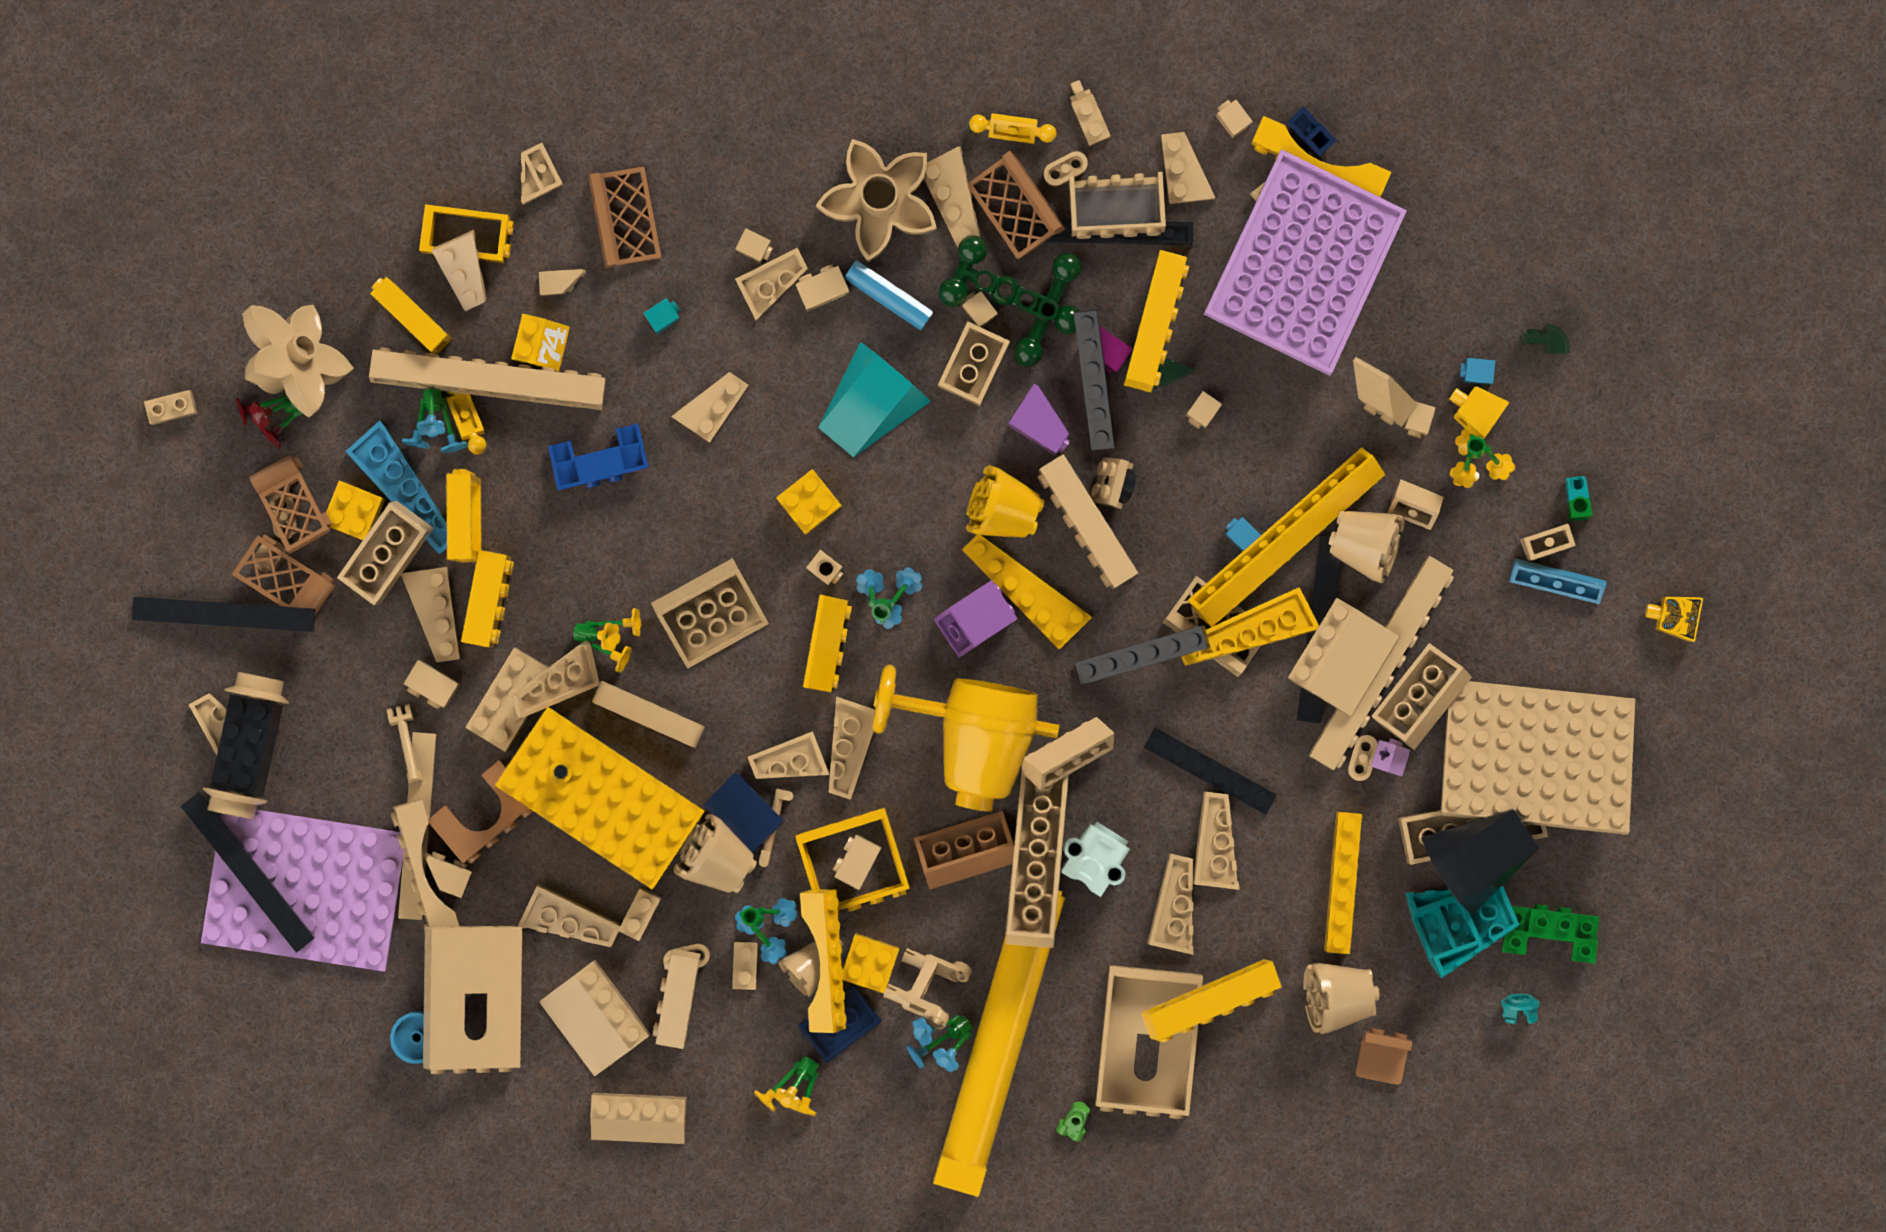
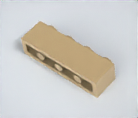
[1023,717,1114,790]
[653,949,701,1049]

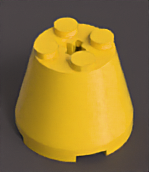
[966,465,1044,538]

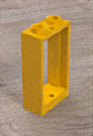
[419,204,514,263]
[370,277,452,355]

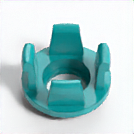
[1501,994,1540,1024]

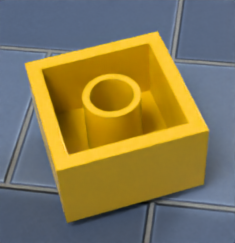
[776,469,842,535]
[326,481,386,540]
[842,933,899,994]

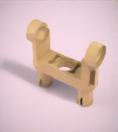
[883,948,972,1029]

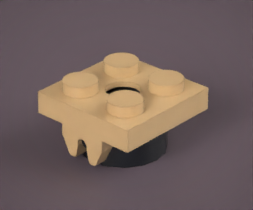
[1091,457,1136,509]

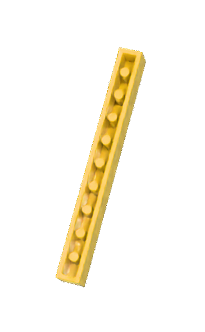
[1188,447,1386,627]

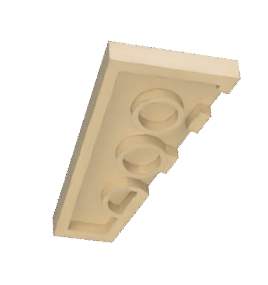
[401,567,460,662]

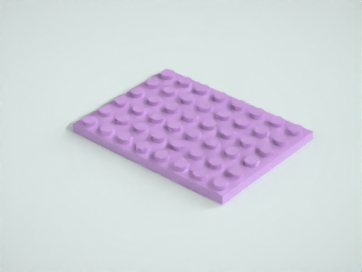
[1204,149,1407,376]
[201,810,404,972]

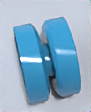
[390,1010,424,1064]

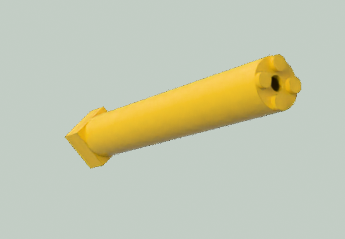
[933,890,1065,1197]

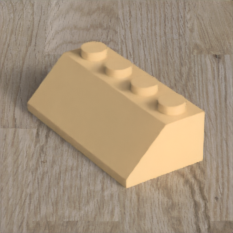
[590,1093,687,1144]

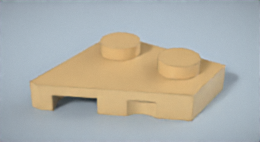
[521,143,563,205]

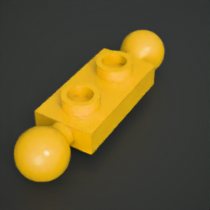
[969,113,1057,144]
[446,392,487,455]

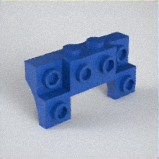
[548,423,649,491]

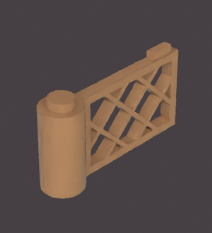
[249,454,332,554]
[231,534,336,616]

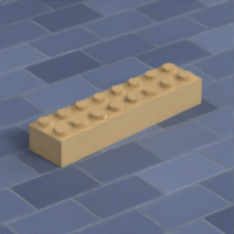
[1006,762,1069,948]

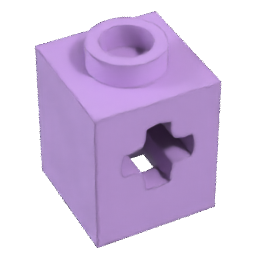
[1371,738,1411,776]

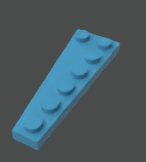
[346,420,447,555]

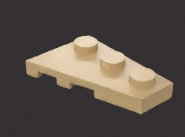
[1161,132,1216,205]
[748,731,830,779]

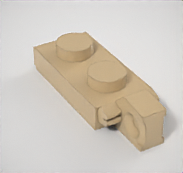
[1070,80,1111,146]

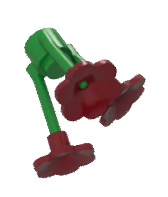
[236,394,302,449]

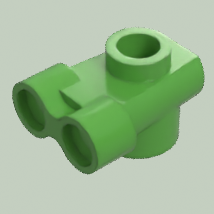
[1056,1102,1090,1142]

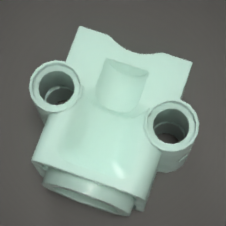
[1060,822,1130,897]

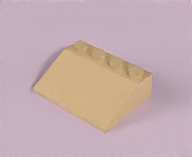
[651,558,769,669]
[1288,598,1400,717]
[539,960,651,1076]

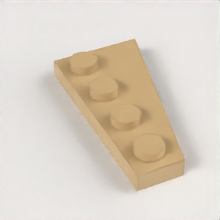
[924,146,980,248]
[512,641,600,718]
[829,697,875,800]
[1193,791,1240,890]
[1147,853,1193,955]
[518,884,621,947]

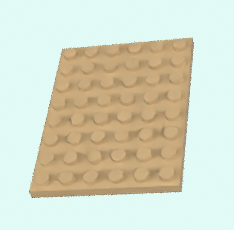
[1441,681,1635,835]

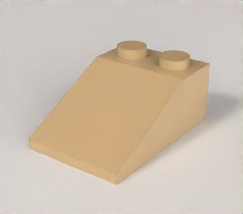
[1353,357,1417,427]

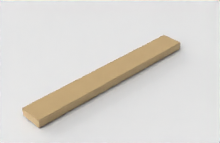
[398,732,437,920]

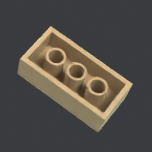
[337,501,434,605]
[1372,643,1472,750]
[465,648,549,752]

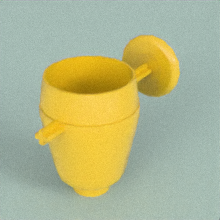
[872,665,1059,811]

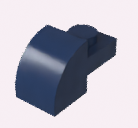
[1285,106,1337,157]

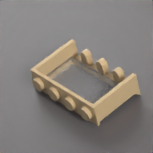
[1069,172,1166,239]

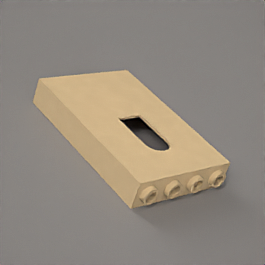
[423,926,522,1074]
[1095,965,1203,1119]

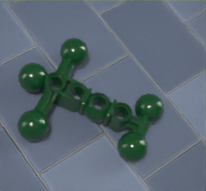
[938,235,1082,367]

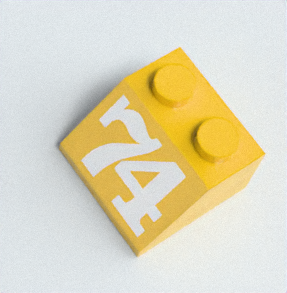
[511,314,570,372]

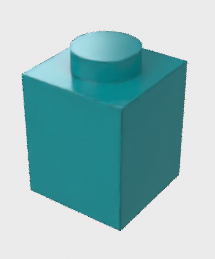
[643,298,681,335]

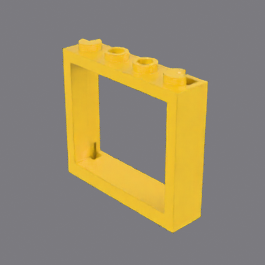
[447,469,482,562]
[795,807,910,915]

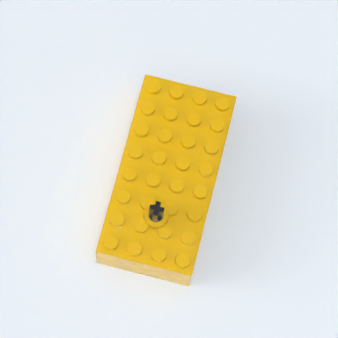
[495,707,704,889]

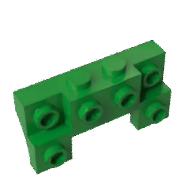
[1501,904,1599,964]

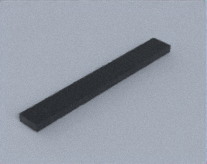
[1007,218,1193,246]
[1296,536,1341,723]
[132,597,316,632]
[180,792,315,953]

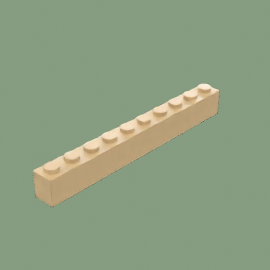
[369,347,606,410]
[1308,556,1454,770]

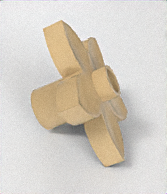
[816,139,937,262]
[242,305,354,417]

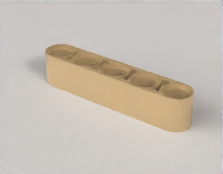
[592,681,705,748]

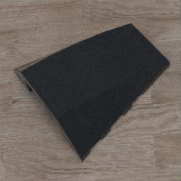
[1421,808,1539,916]

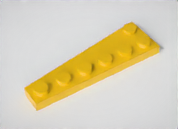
[962,535,1092,649]
[1181,587,1319,666]

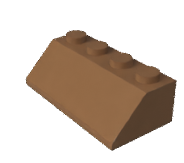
[914,811,1014,890]

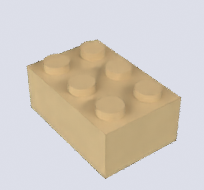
[938,322,1010,406]

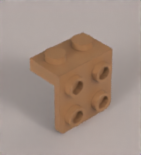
[1356,1028,1412,1085]

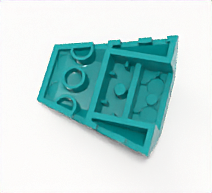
[818,342,931,457]
[1405,885,1519,979]

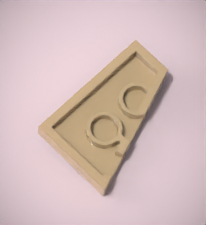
[432,230,486,311]
[735,248,808,320]
[671,372,749,443]
[189,693,227,755]

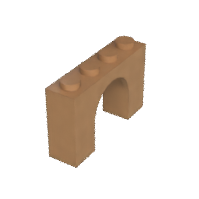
[428,760,533,864]

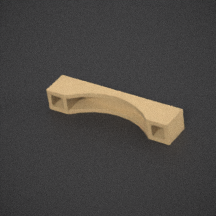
[391,799,459,930]

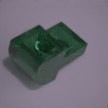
[1520,324,1570,355]

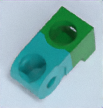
[1565,476,1593,522]

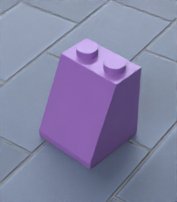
[1008,384,1070,456]
[933,580,1017,658]

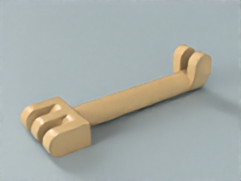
[387,704,423,784]
[759,789,794,867]

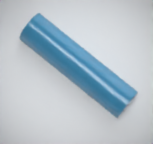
[844,260,933,331]
[1509,558,1606,604]

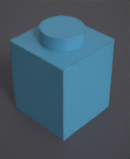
[1459,358,1495,385]
[1225,517,1261,552]

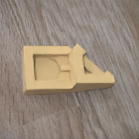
[539,269,586,296]

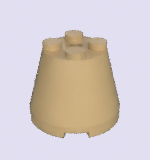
[1329,511,1405,584]
[674,814,756,893]
[1303,963,1379,1034]

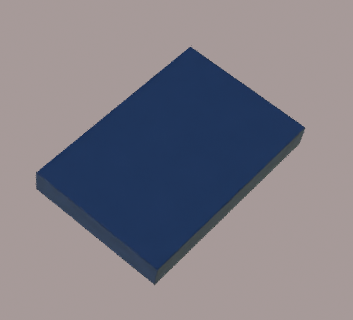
[703,772,785,854]
[798,984,882,1063]

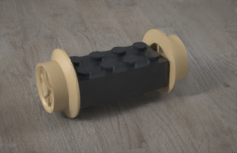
[202,672,289,819]

